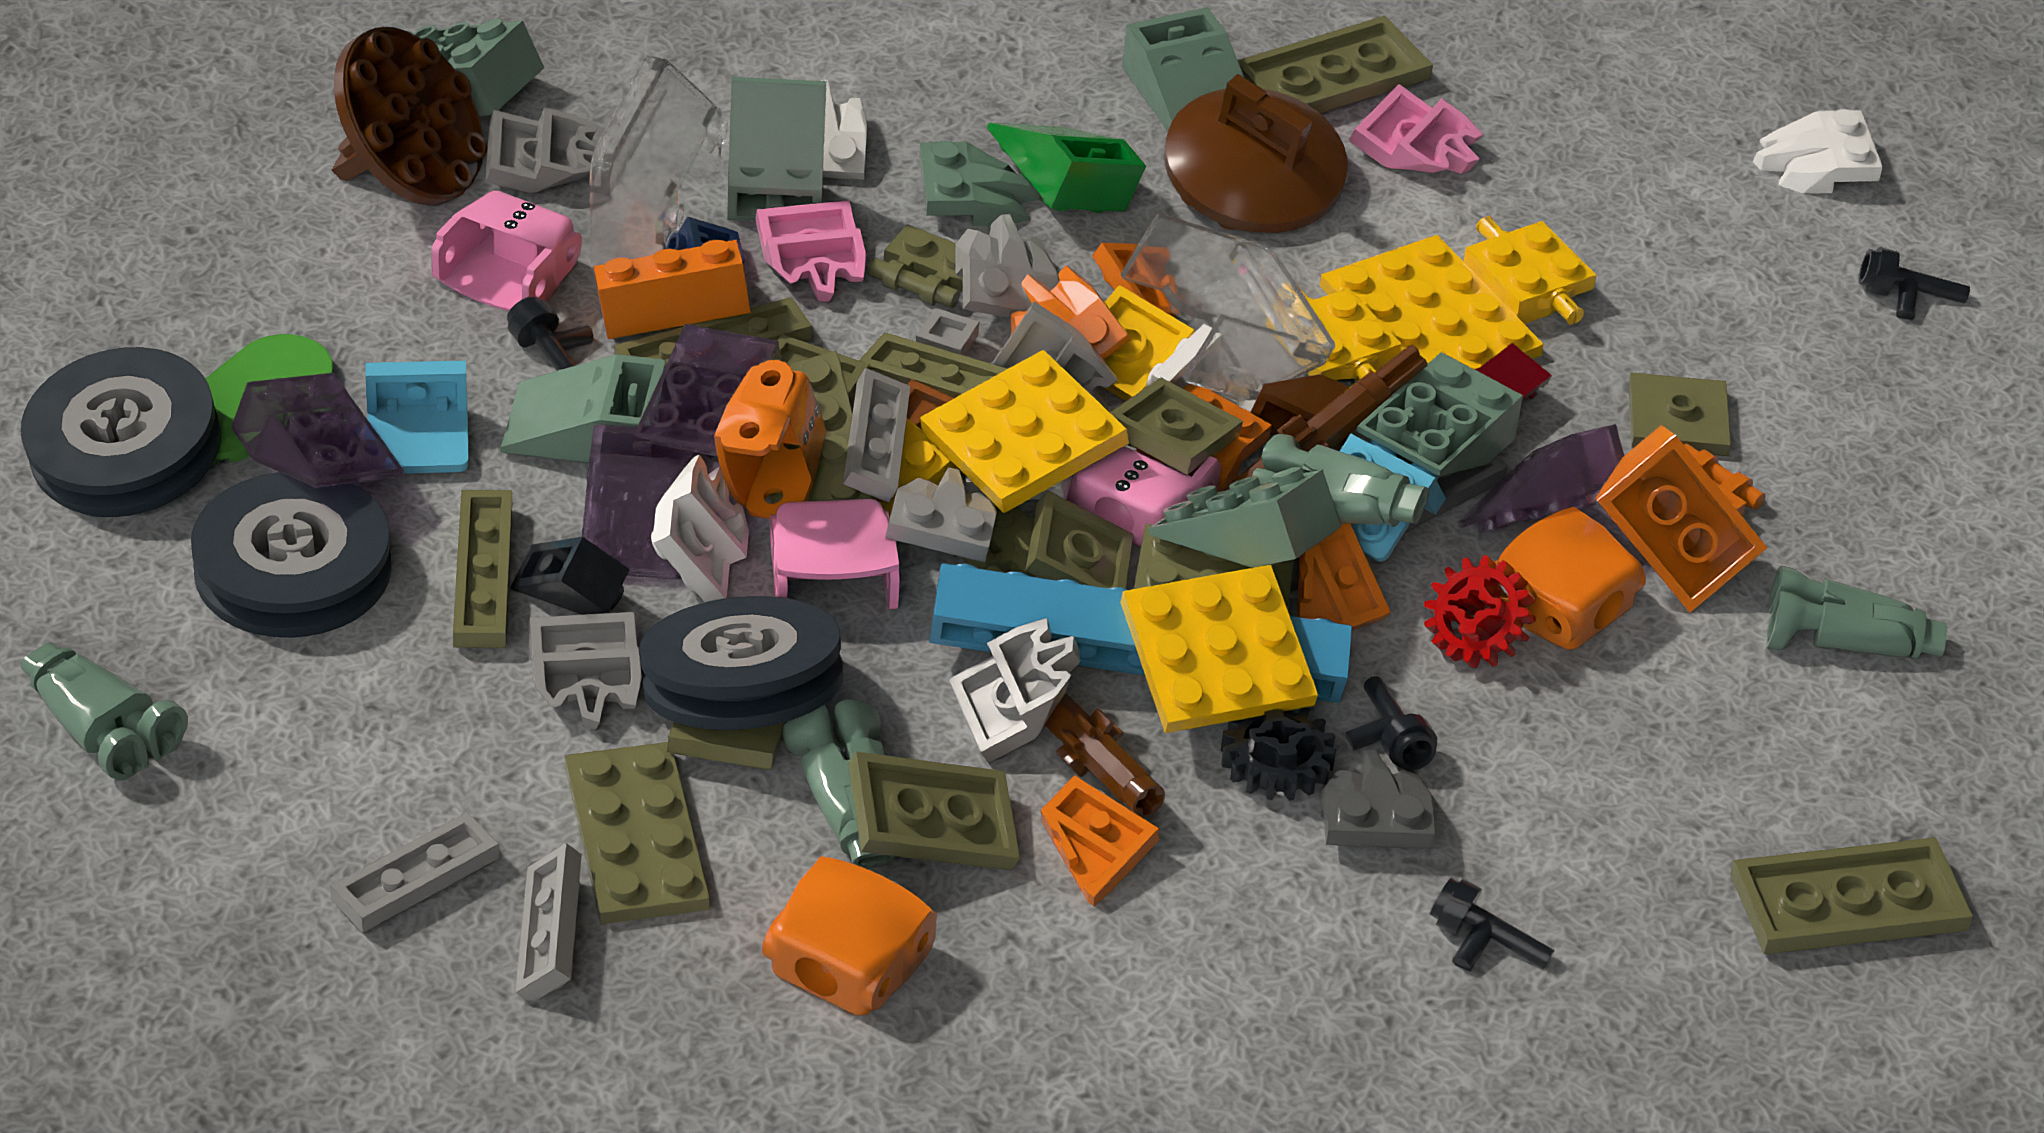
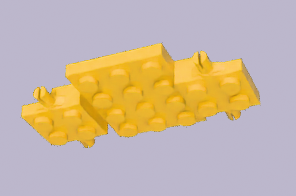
[1267,216,1596,382]

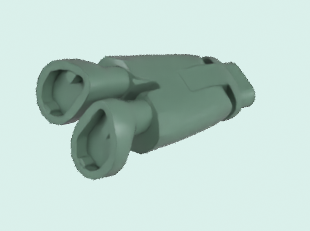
[1252,434,1429,527]
[1766,566,1947,659]
[21,642,188,781]
[782,699,895,868]

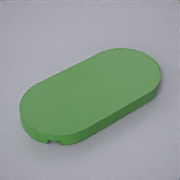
[205,334,333,464]

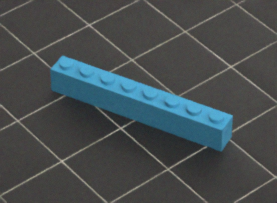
[929,563,1352,703]

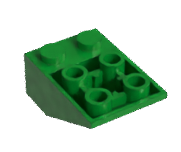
[987,122,1146,213]

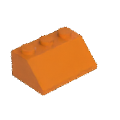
[593,240,751,339]
[1595,425,1768,612]

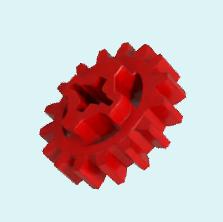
[1424,555,1536,668]

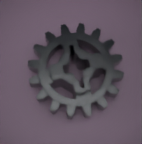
[1220,707,1336,801]

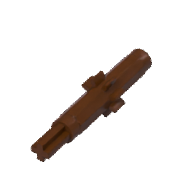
[1219,345,1428,492]
[1045,693,1165,818]

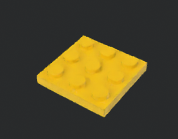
[919,350,1129,513]
[1120,565,1318,734]

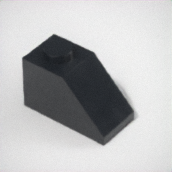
[510,536,630,615]

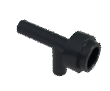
[1858,247,1970,320]
[507,296,594,371]
[1346,676,1437,770]
[1429,877,1555,972]

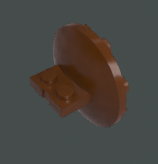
[331,27,487,206]
[1164,74,1348,233]

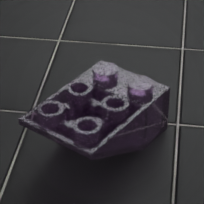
[633,324,783,456]
[231,373,404,488]
[582,424,695,580]
[1457,424,1625,534]

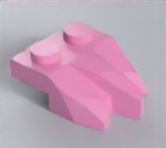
[1348,84,1484,174]
[756,200,866,302]

